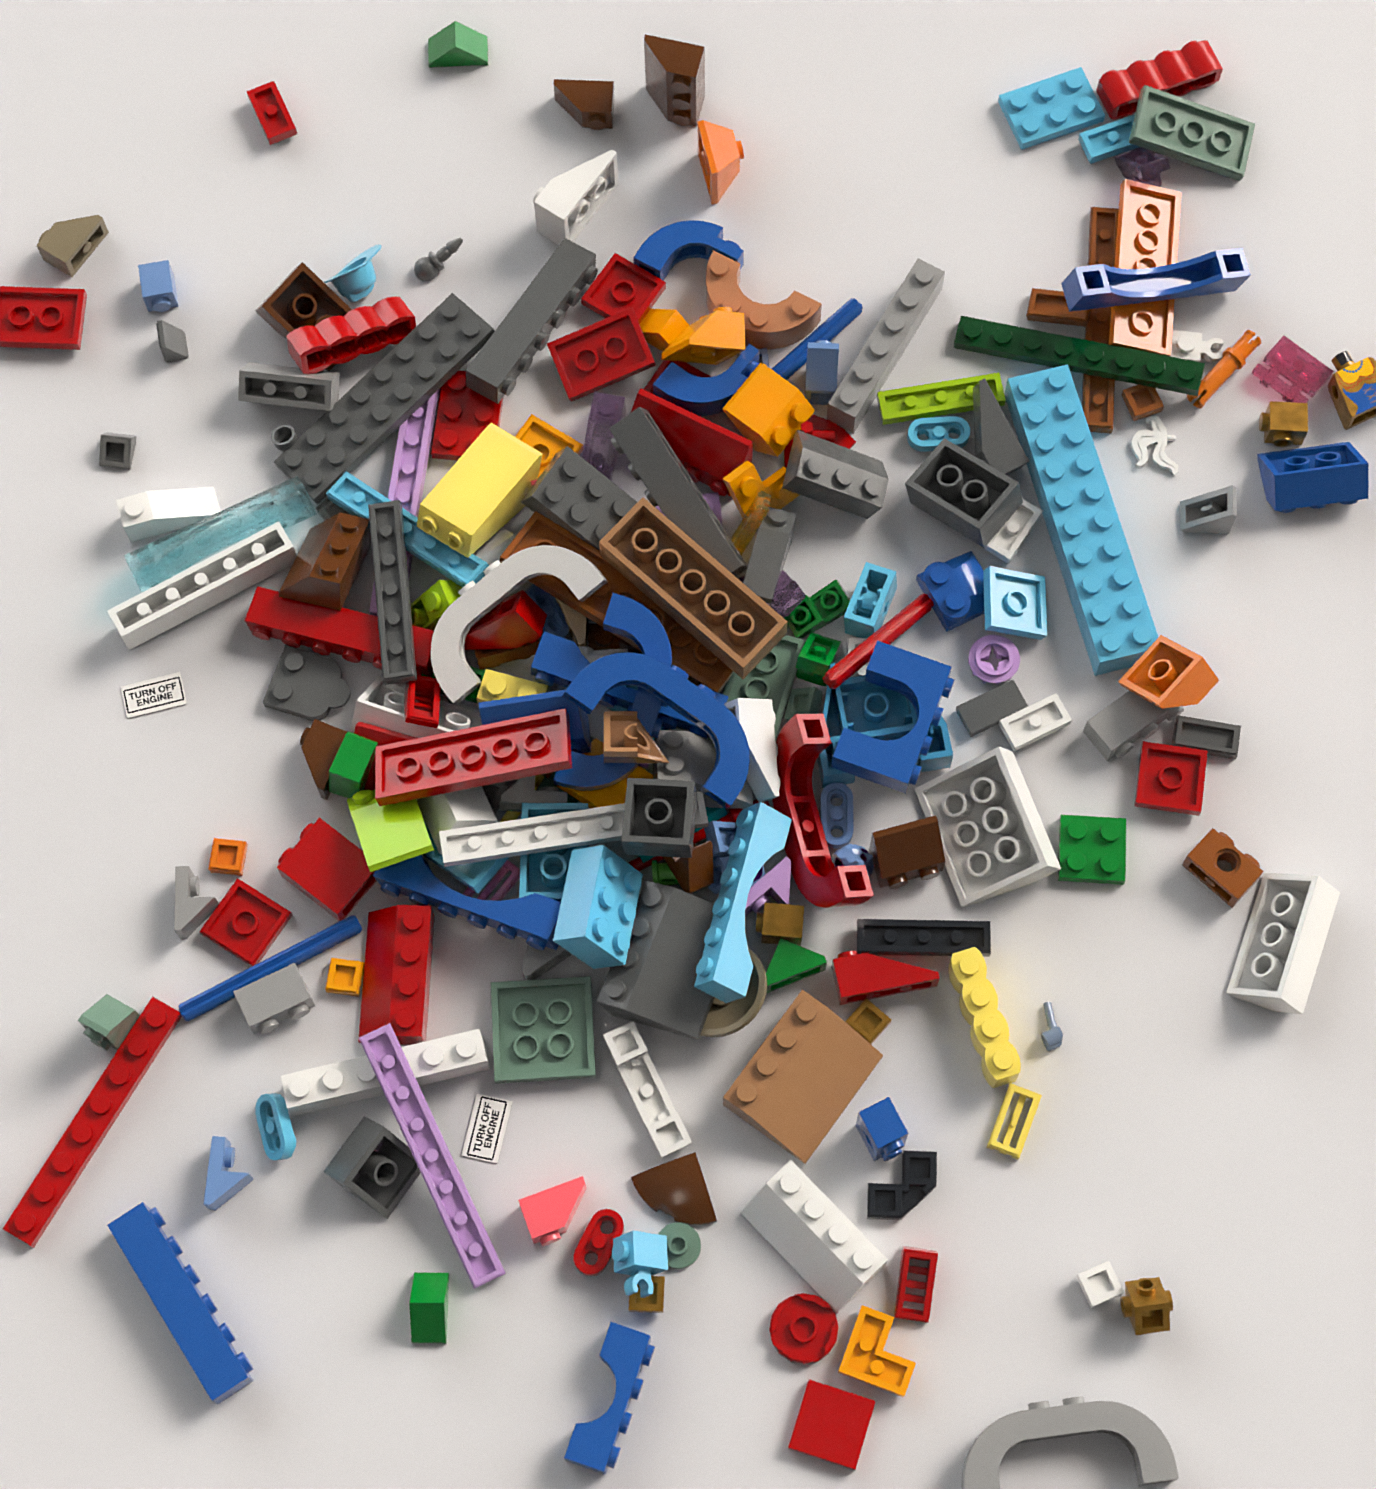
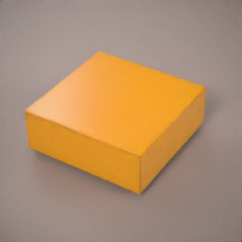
[325,958,364,997]

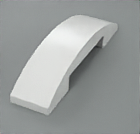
[603,1021,692,1158]

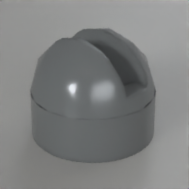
[271,424,298,452]

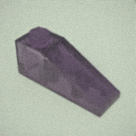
[582,392,626,481]

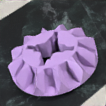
[968,635,1020,685]

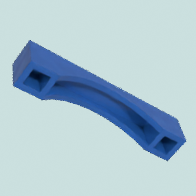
[1061,247,1251,312]
[530,631,729,738]
[373,855,561,950]

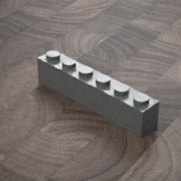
[466,238,598,404]
[609,407,748,577]

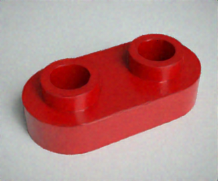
[574,1209,624,1276]

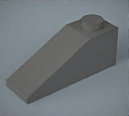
[973,378,1029,475]
[743,506,797,604]

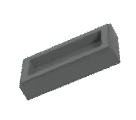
[956,680,1028,737]
[1172,715,1241,759]

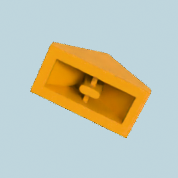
[640,309,689,363]

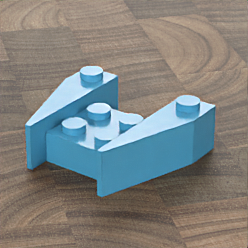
[817,663,953,788]

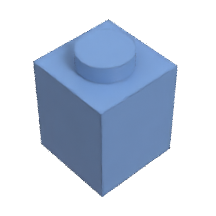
[138,260,179,312]

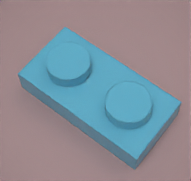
[1078,114,1140,164]

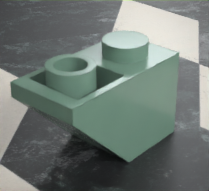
[78,994,140,1051]

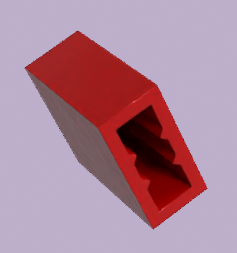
[277,817,377,921]

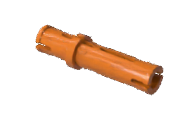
[1187,330,1262,408]

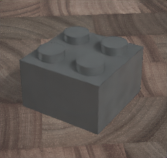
[621,778,697,858]

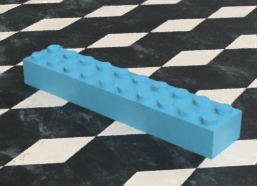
[1004,364,1158,676]

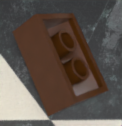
[644,34,705,127]
[279,513,371,611]

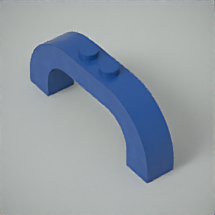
[554,593,672,791]
[563,652,750,809]

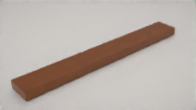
[1082,207,1119,433]

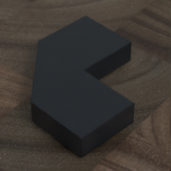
[867,1150,937,1220]

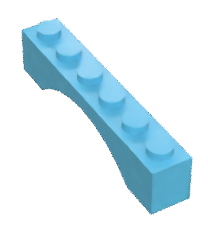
[694,802,792,1003]

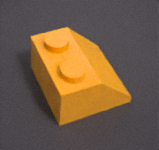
[661,307,745,365]
[722,363,815,457]

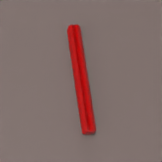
[823,594,934,689]

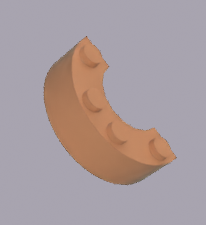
[706,250,822,349]

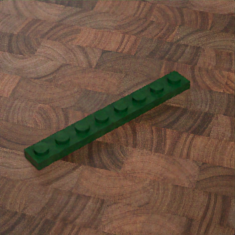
[954,316,1205,396]

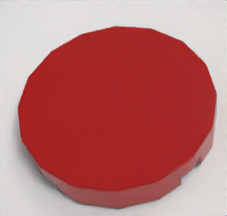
[769,1293,839,1365]

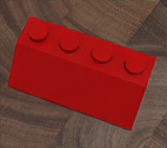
[631,388,753,496]
[358,905,435,1045]

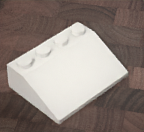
[915,747,1061,907]

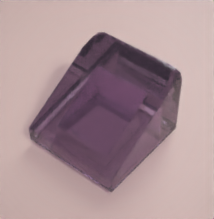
[769,580,806,618]

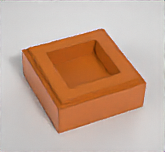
[208,838,248,876]

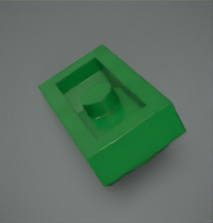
[795,632,841,686]

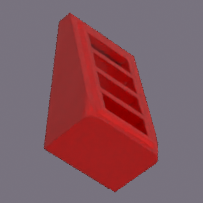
[404,675,441,728]
[894,1246,938,1323]

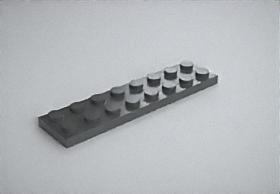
[274,293,495,505]

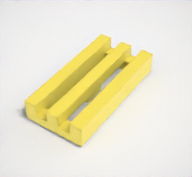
[986,1083,1042,1160]

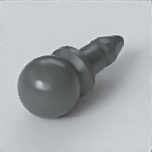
[414,238,463,281]

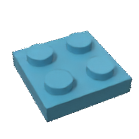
[983,566,1047,640]

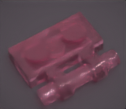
[1252,335,1334,403]

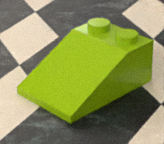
[347,790,434,872]

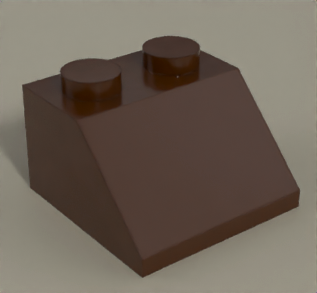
[869,815,946,889]

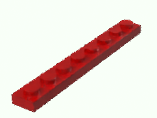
[2,996,182,1248]

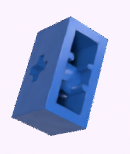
[855,1097,909,1161]

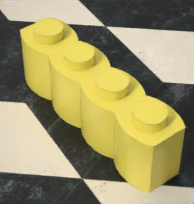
[948,947,1021,1088]

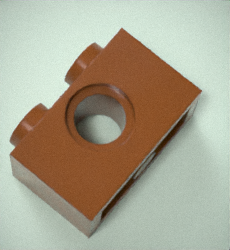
[1182,828,1264,908]

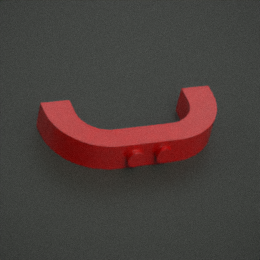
[772,714,874,908]

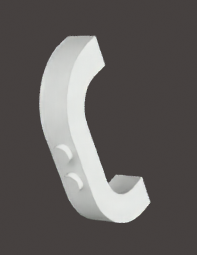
[431,545,608,704]

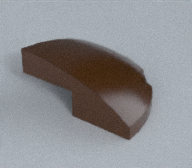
[631,1152,717,1225]

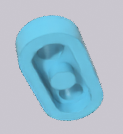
[907,416,970,452]
[255,1093,297,1160]

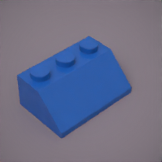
[1257,442,1369,513]
[478,690,591,754]

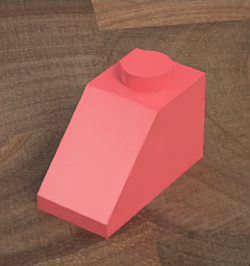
[518,1176,587,1246]

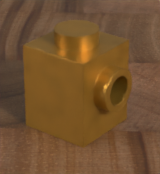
[1259,401,1308,447]
[755,902,804,946]

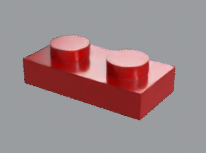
[246,81,298,145]

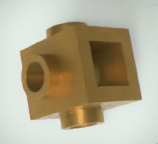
[1120,1277,1173,1335]

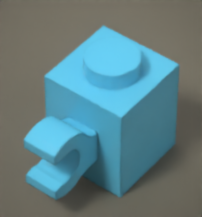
[612,1230,668,1298]

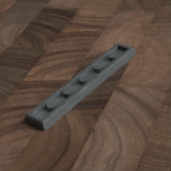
[368,500,417,685]

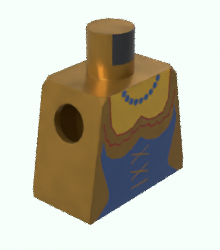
[1328,351,1376,430]

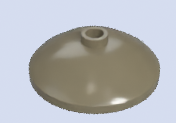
[700,948,767,1037]

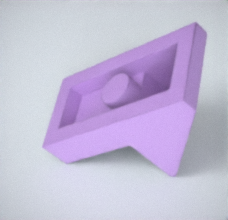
[745,856,791,917]

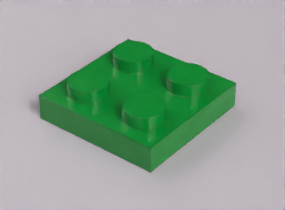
[1058,814,1126,885]

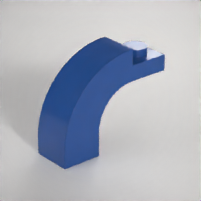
[633,220,744,281]
[653,344,759,416]

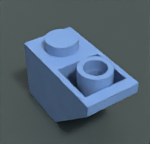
[805,340,839,405]

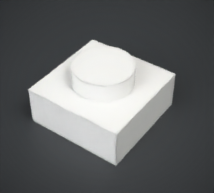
[1076,1261,1124,1308]

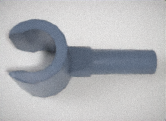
[1041,1002,1063,1051]

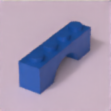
[564,1322,655,1475]

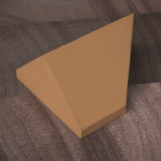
[604,711,669,763]

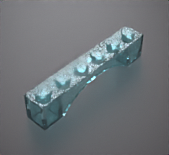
[124,476,317,593]

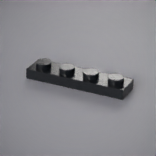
[857,919,991,957]

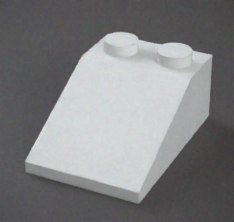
[533,150,619,245]

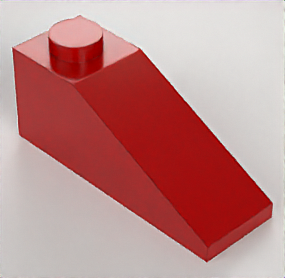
[464,590,547,650]
[831,951,940,1005]

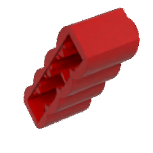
[1096,40,1223,120]
[286,296,416,374]

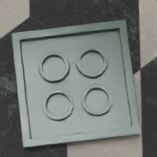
[491,976,596,1084]

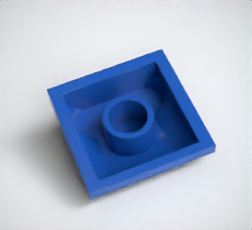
[916,551,985,632]

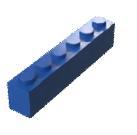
[107,1202,253,1404]

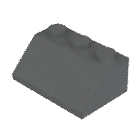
[782,430,889,519]

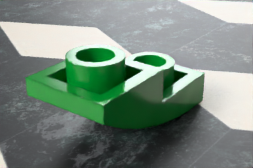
[780,579,850,639]

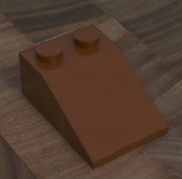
[255,262,352,371]

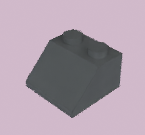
[324,1116,421,1219]

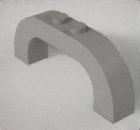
[961,1396,1179,1489]

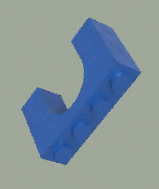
[831,640,955,794]

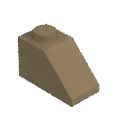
[36,215,109,277]

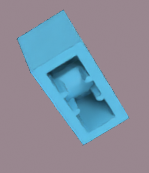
[844,562,897,638]

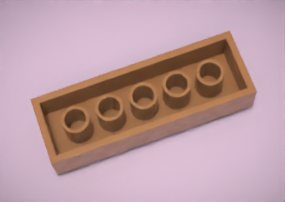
[599,497,788,679]

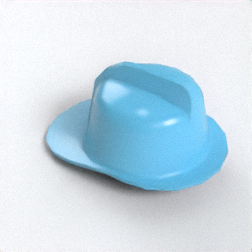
[324,244,382,302]

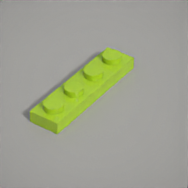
[877,373,1006,425]

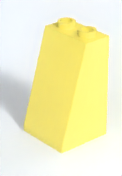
[416,423,543,558]

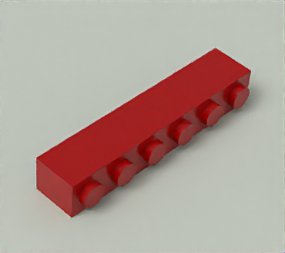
[245,586,434,677]

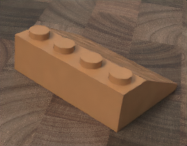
[723,990,883,1164]

